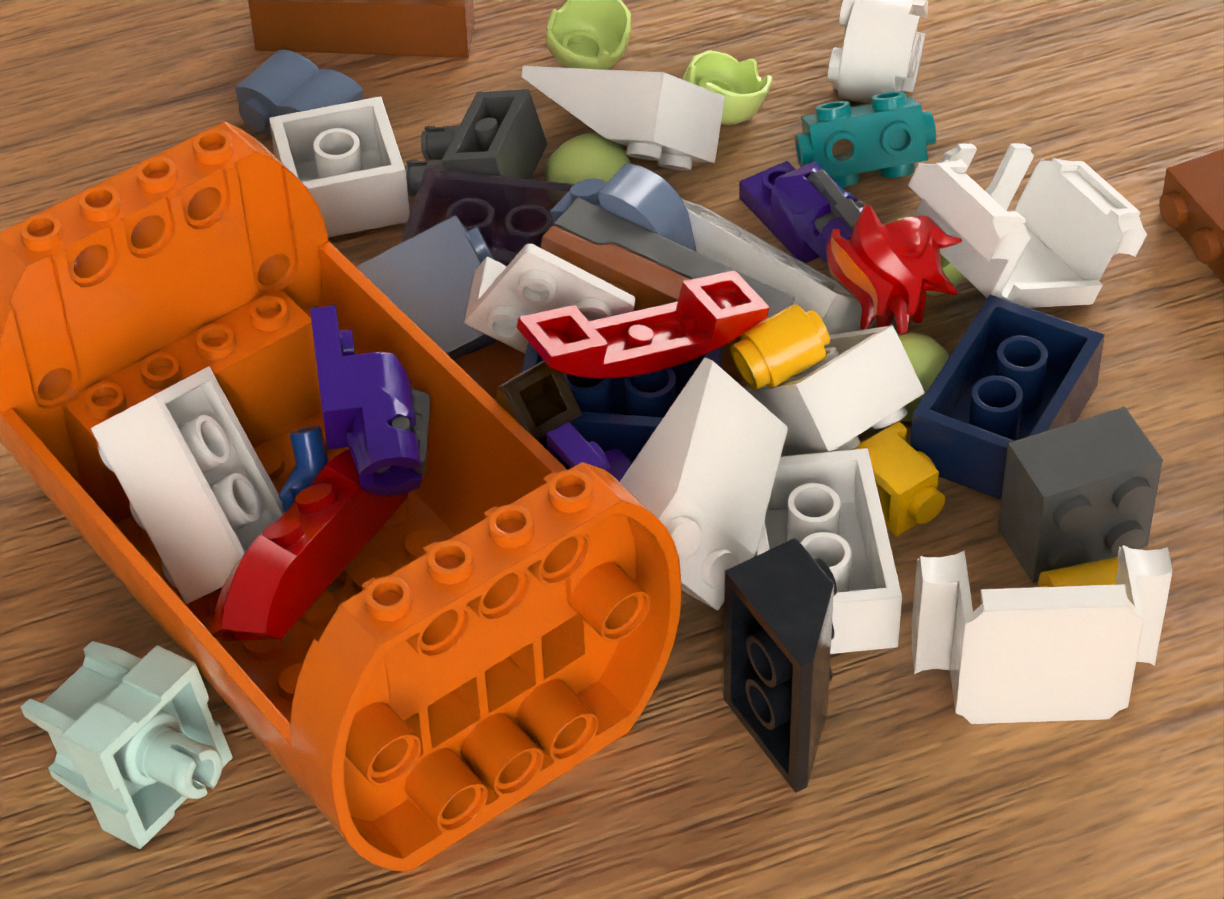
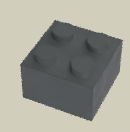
[998,406,1163,583]

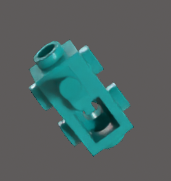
[795,91,936,187]

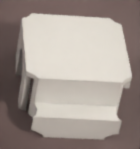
[908,144,1147,308]
[911,545,1173,724]

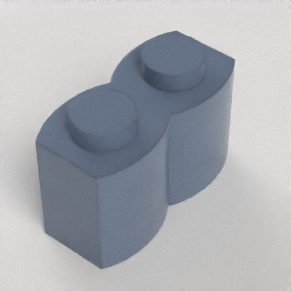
[235,50,365,135]

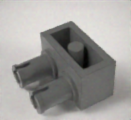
[404,89,547,217]

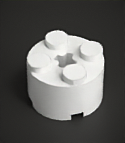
[828,0,928,104]

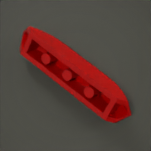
[210,449,408,641]

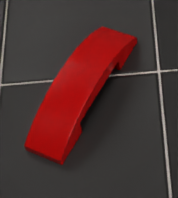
[516,270,770,378]

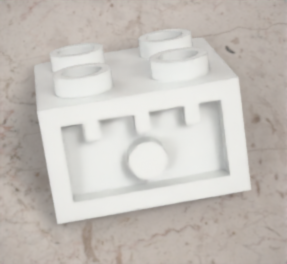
[464,244,635,353]

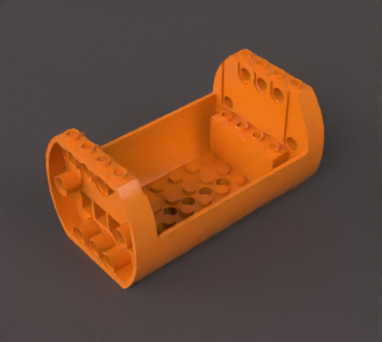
[0,121,681,872]

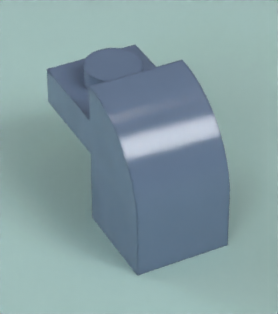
[550,164,696,252]

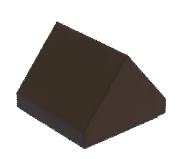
[496,360,583,441]

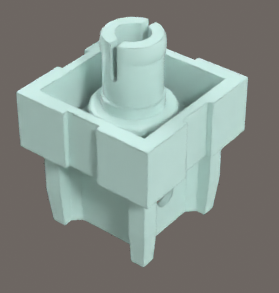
[20,641,233,849]

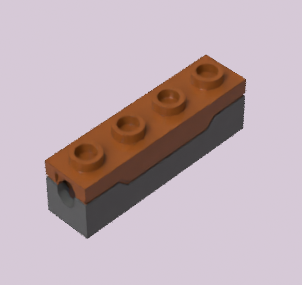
[541,197,795,381]

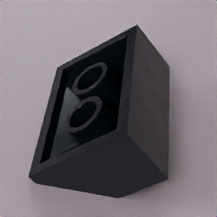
[723,538,837,793]

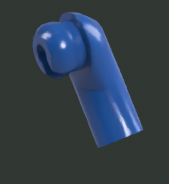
[279,426,329,512]

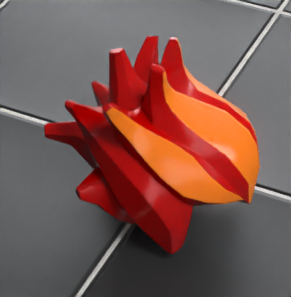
[826,205,962,335]

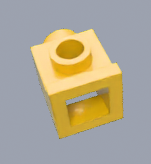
[853,421,945,537]

